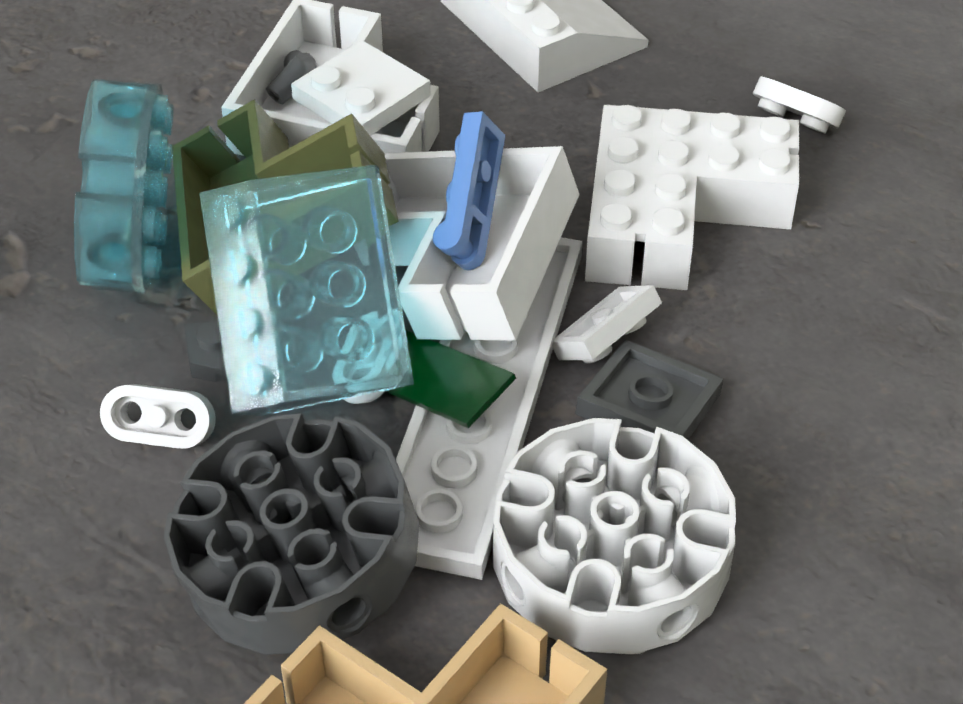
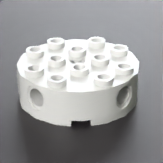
[493,418,736,655]

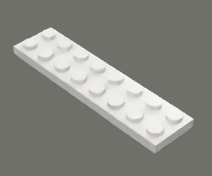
[396,237,582,580]

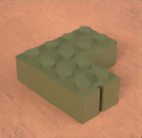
[172,99,399,317]

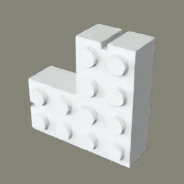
[221,0,440,156]
[585,105,799,290]
[353,146,579,341]

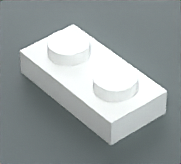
[553,285,662,364]

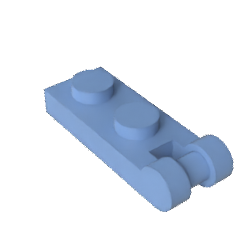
[433,111,505,270]

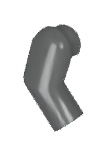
[266,50,317,105]

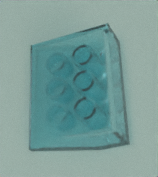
[199,165,414,416]

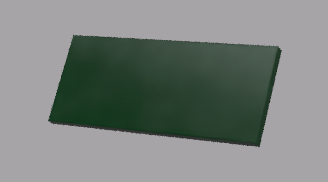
[382,329,516,428]

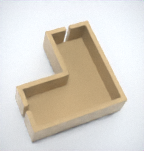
[244,603,607,704]

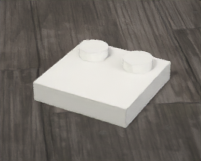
[291,40,431,136]

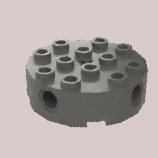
[163,413,419,655]

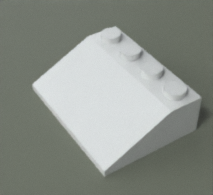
[441,0,649,92]

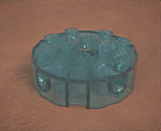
[74,79,173,293]

